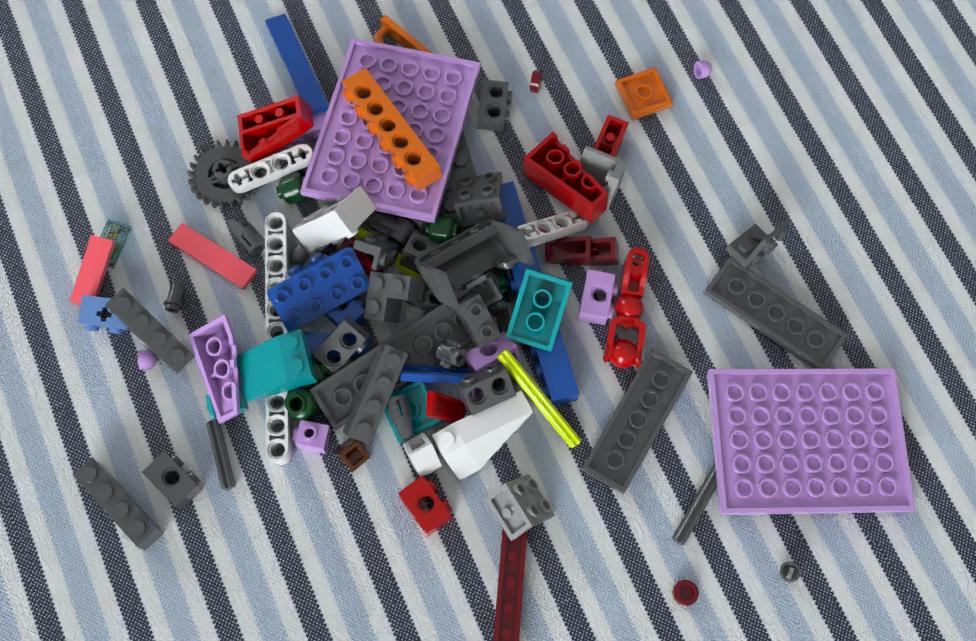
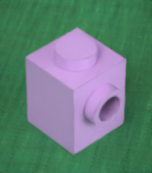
[292,420,332,454]

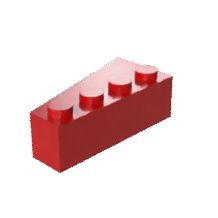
[523,132,608,224]

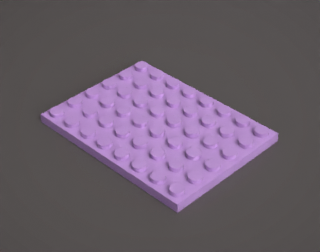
[300,38,481,223]
[707,368,915,515]

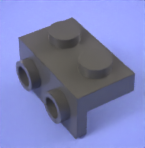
[353,234,399,271]

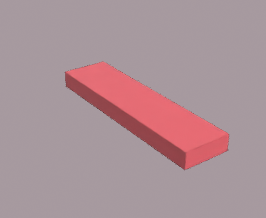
[168,223,258,290]

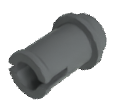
[164,281,186,313]

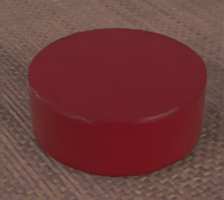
[530,70,543,93]
[672,580,699,606]

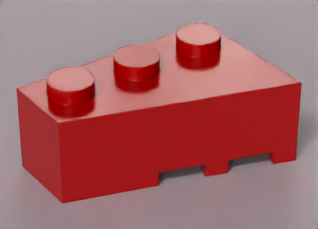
[237,95,314,163]

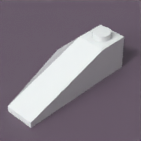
[432,390,534,481]

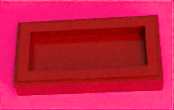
[426,391,465,424]

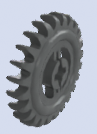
[187,139,263,209]

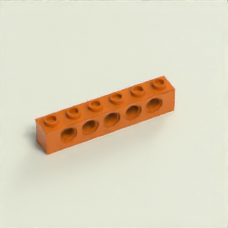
[342,68,442,192]

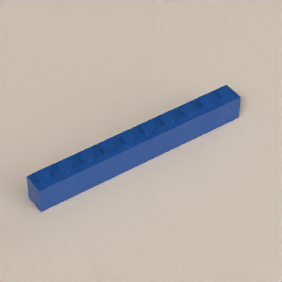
[498,181,580,406]

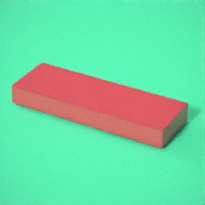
[69,235,116,305]

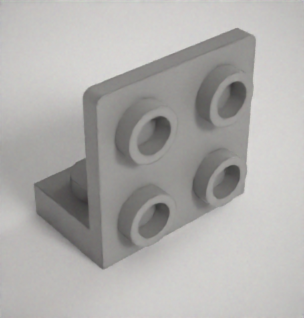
[580,146,628,212]
[484,475,555,541]

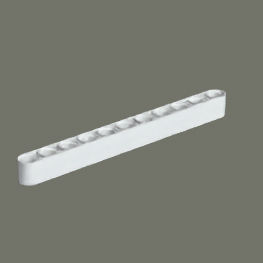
[265,212,293,465]

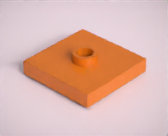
[615,67,673,120]

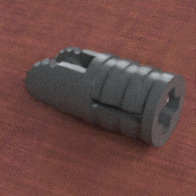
[227,217,265,256]
[387,395,414,442]

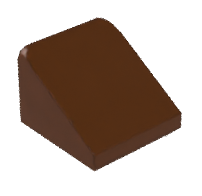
[334,437,371,472]

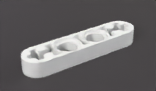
[228,144,313,193]
[517,210,589,247]

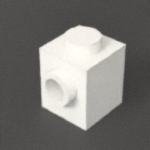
[403,433,442,477]

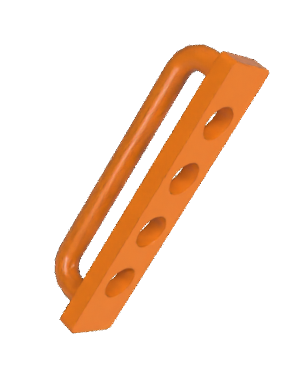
[374,15,432,53]

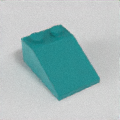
[505,268,573,352]
[237,329,318,403]

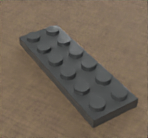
[703,256,848,369]
[581,348,693,495]

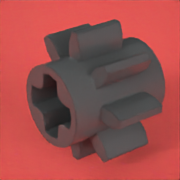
[436,339,466,370]

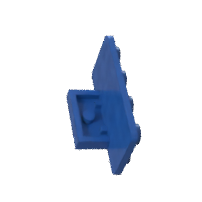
[267,247,369,331]

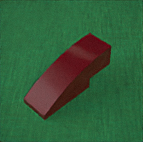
[545,235,619,266]

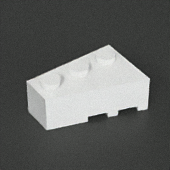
[292,186,376,252]

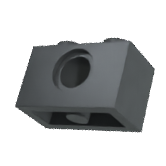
[455,293,501,348]
[142,451,203,511]

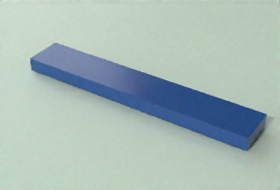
[265,14,329,116]

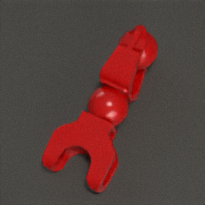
[603,247,649,369]

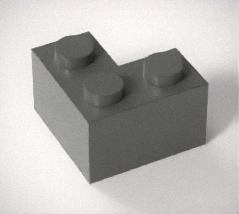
[364,271,425,323]

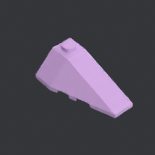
[188,314,240,424]

